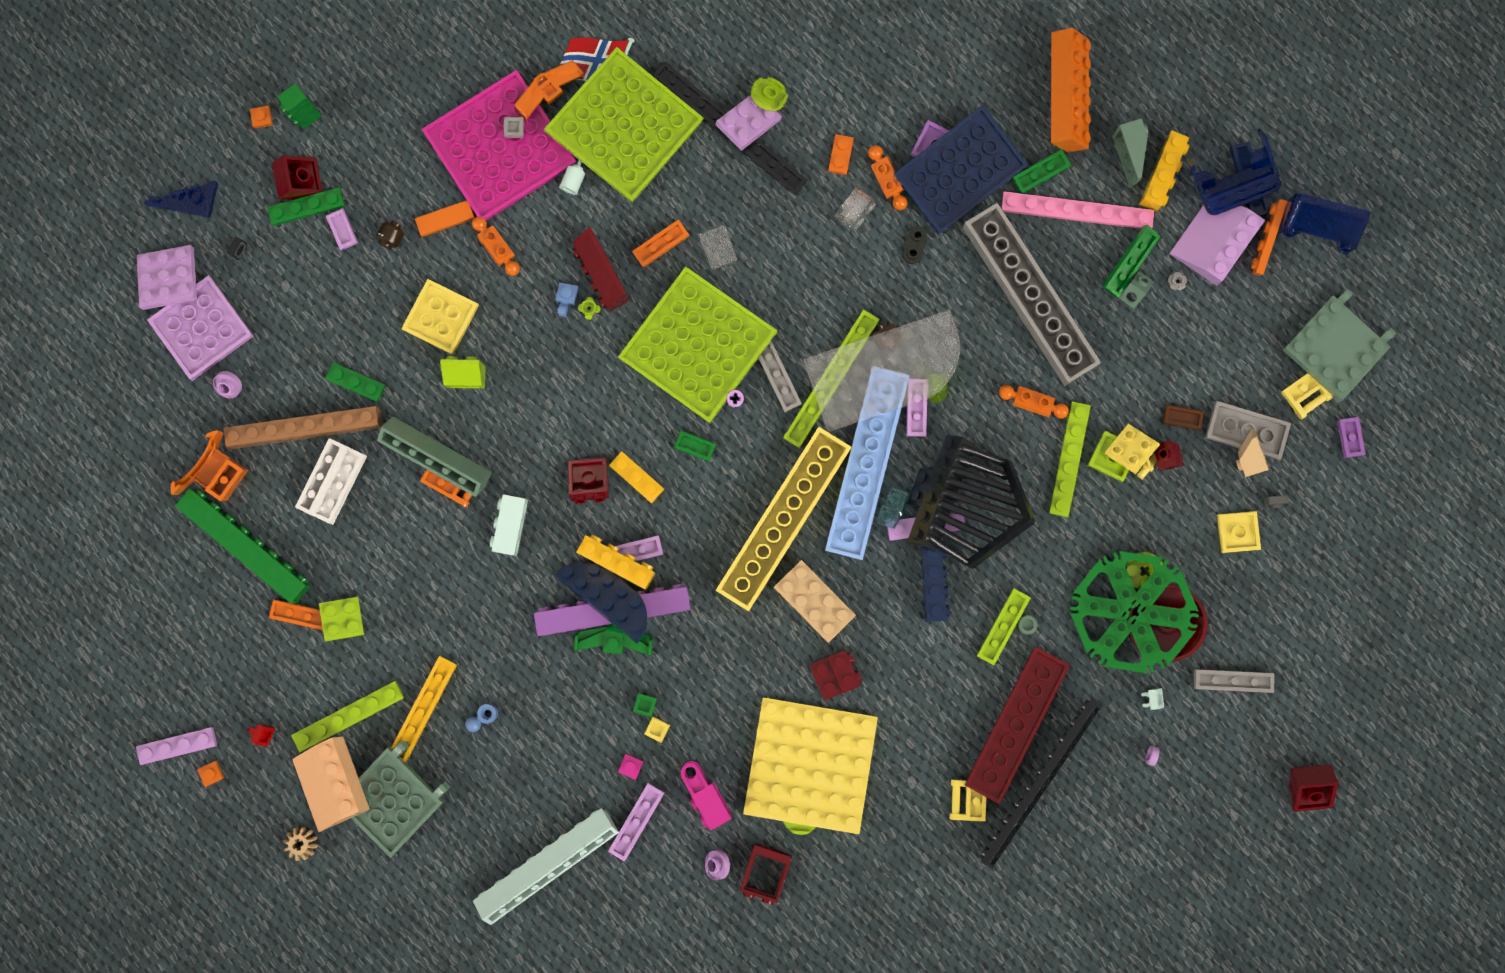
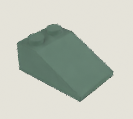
[1112,118,1148,189]

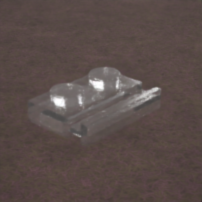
[699,225,738,271]

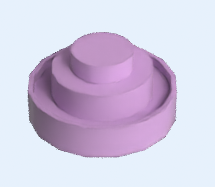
[213,371,242,398]
[705,850,730,880]

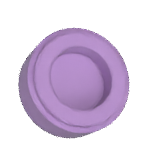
[1145,745,1160,766]

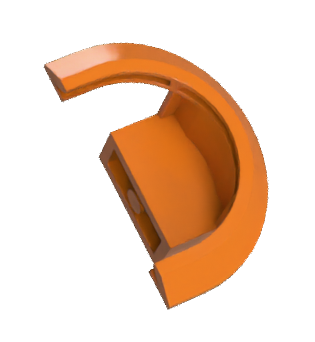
[171,430,249,501]

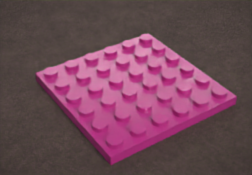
[422,70,577,221]

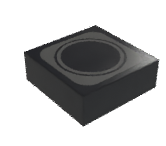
[227,237,247,260]

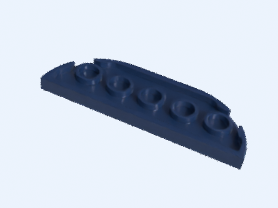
[554,562,647,644]

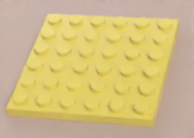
[743,698,878,834]

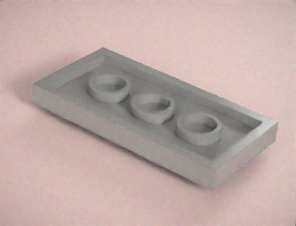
[1205,401,1291,460]

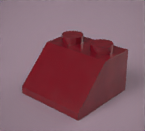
[272,155,323,200]
[1289,764,1339,812]

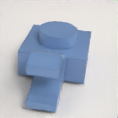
[555,283,579,317]

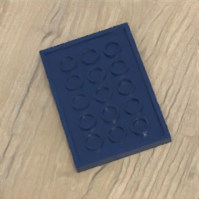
[893,105,1028,235]

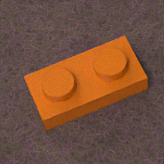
[828,134,854,175]

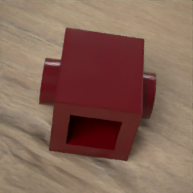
[1154,440,1184,471]

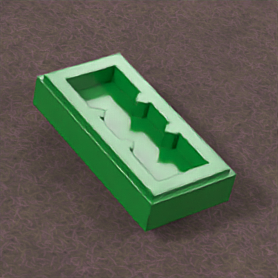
[674,430,716,462]

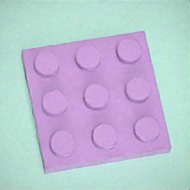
[137,245,197,310]

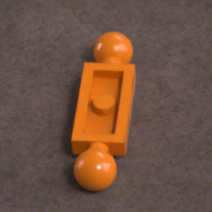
[868,145,908,210]
[472,217,520,276]
[999,385,1069,419]

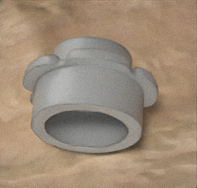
[1168,272,1187,290]

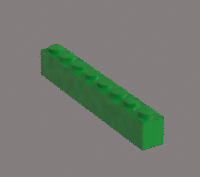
[175,489,311,604]

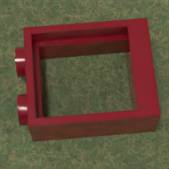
[740,843,792,905]

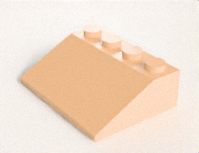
[292,737,370,832]

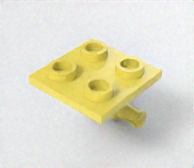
[1104,424,1160,480]

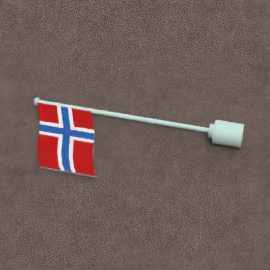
[559,38,634,195]

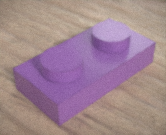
[1337,417,1366,458]

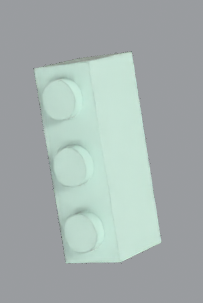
[490,495,528,556]

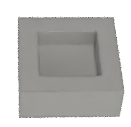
[504,117,524,138]

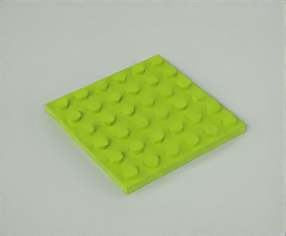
[544,47,704,203]
[618,266,777,423]

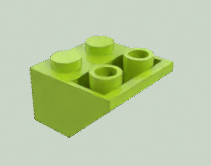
[440,356,486,389]

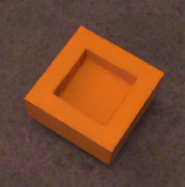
[250,106,273,129]
[197,761,224,787]

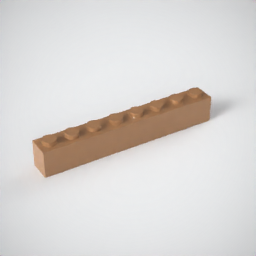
[224,406,383,449]

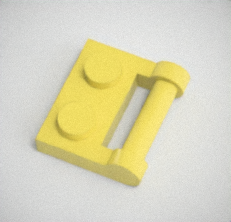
[1281,373,1333,420]
[950,779,986,821]

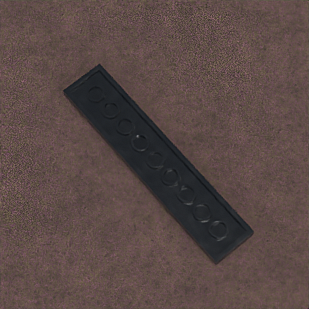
[981,698,1102,868]

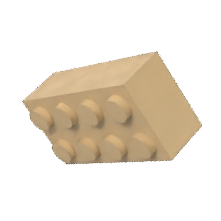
[774,560,856,643]

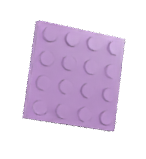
[147,275,254,381]

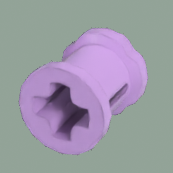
[726,390,744,407]

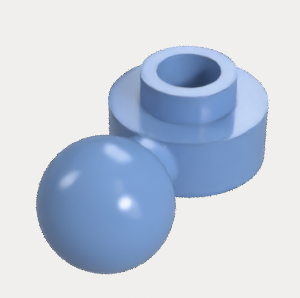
[465,704,498,732]

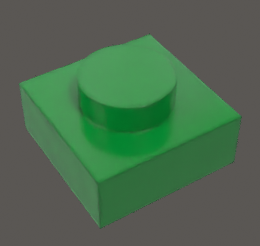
[633,693,657,717]

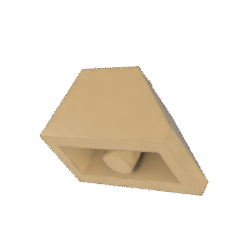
[1236,429,1269,477]

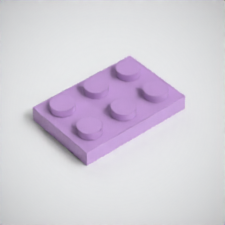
[715,95,782,151]

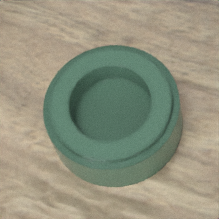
[1017,615,1038,635]

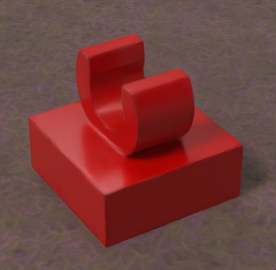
[248,724,275,747]

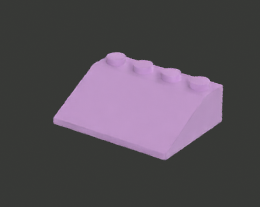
[1170,193,1265,286]

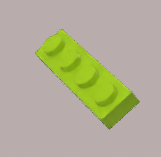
[976,588,1031,666]

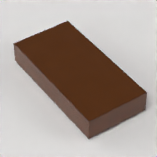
[1162,404,1204,431]

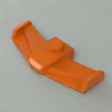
[514,60,585,121]

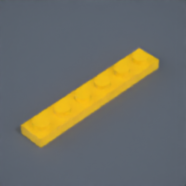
[391,656,458,763]

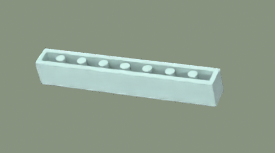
[473,808,619,925]

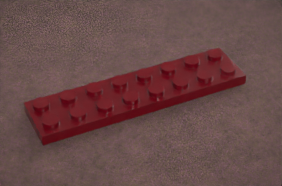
[964,646,1070,804]

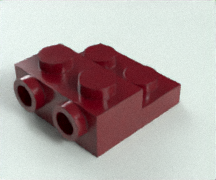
[568,457,609,504]
[810,650,862,701]

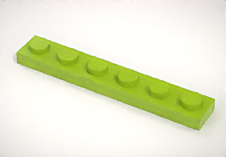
[1049,402,1091,518]
[291,681,404,753]

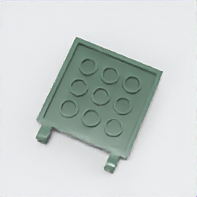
[1283,289,1396,402]
[351,740,451,858]

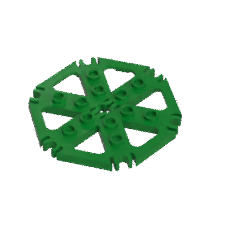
[1070,551,1199,674]

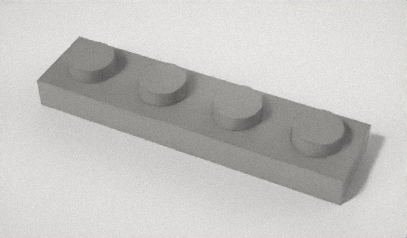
[759,341,802,413]
[1194,669,1274,693]

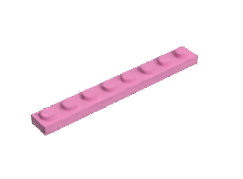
[1001,192,1154,229]

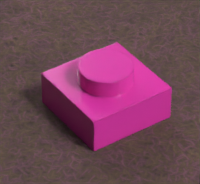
[618,754,644,780]

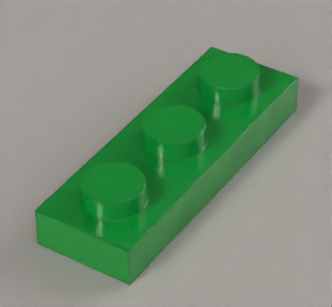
[1012,149,1071,194]
[325,362,386,402]

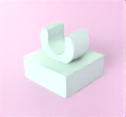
[1141,688,1164,710]

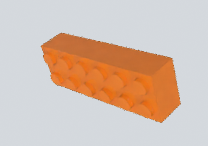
[1051,28,1091,152]

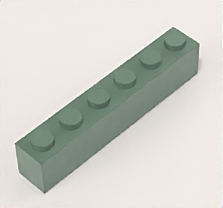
[377,416,492,497]

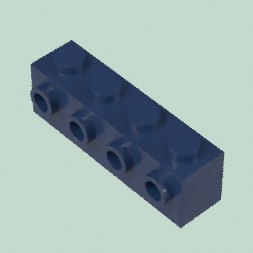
[920,546,950,622]

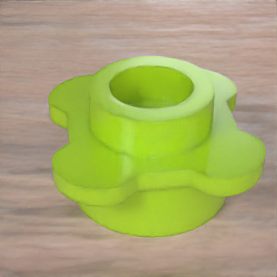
[578,297,601,320]

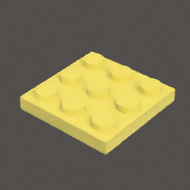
[402,279,479,355]

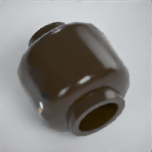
[376,220,404,250]

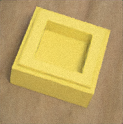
[644,717,670,743]

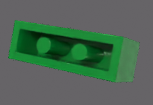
[277,83,322,129]

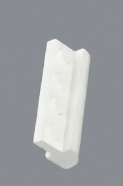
[295,438,367,525]

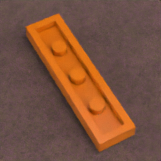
[1251,199,1288,276]

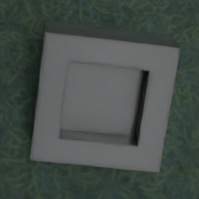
[1263,495,1289,509]

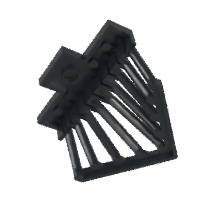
[907,435,1035,569]

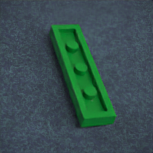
[267,187,346,226]
[1102,225,1161,298]

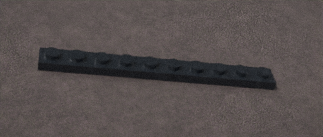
[653,62,807,196]

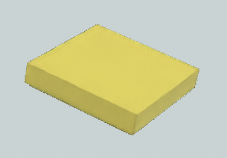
[1217,511,1261,553]

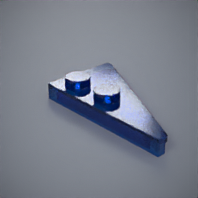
[144,181,218,218]

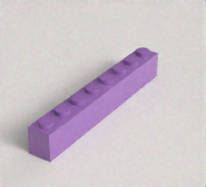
[534,584,691,636]

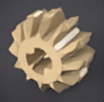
[283,827,318,861]

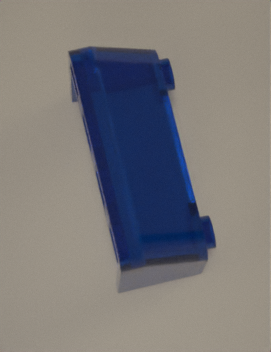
[1186,129,1282,215]
[1276,194,1371,255]

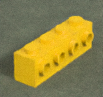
[1139,131,1190,212]
[577,534,655,590]

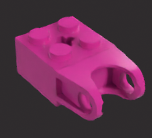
[681,761,732,831]

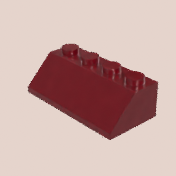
[572,227,629,312]

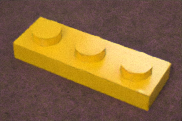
[609,451,665,503]

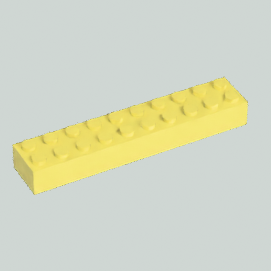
[716,427,851,611]

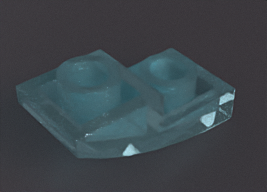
[876,487,910,529]

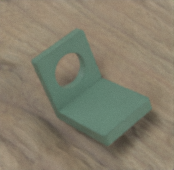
[1119,271,1154,309]

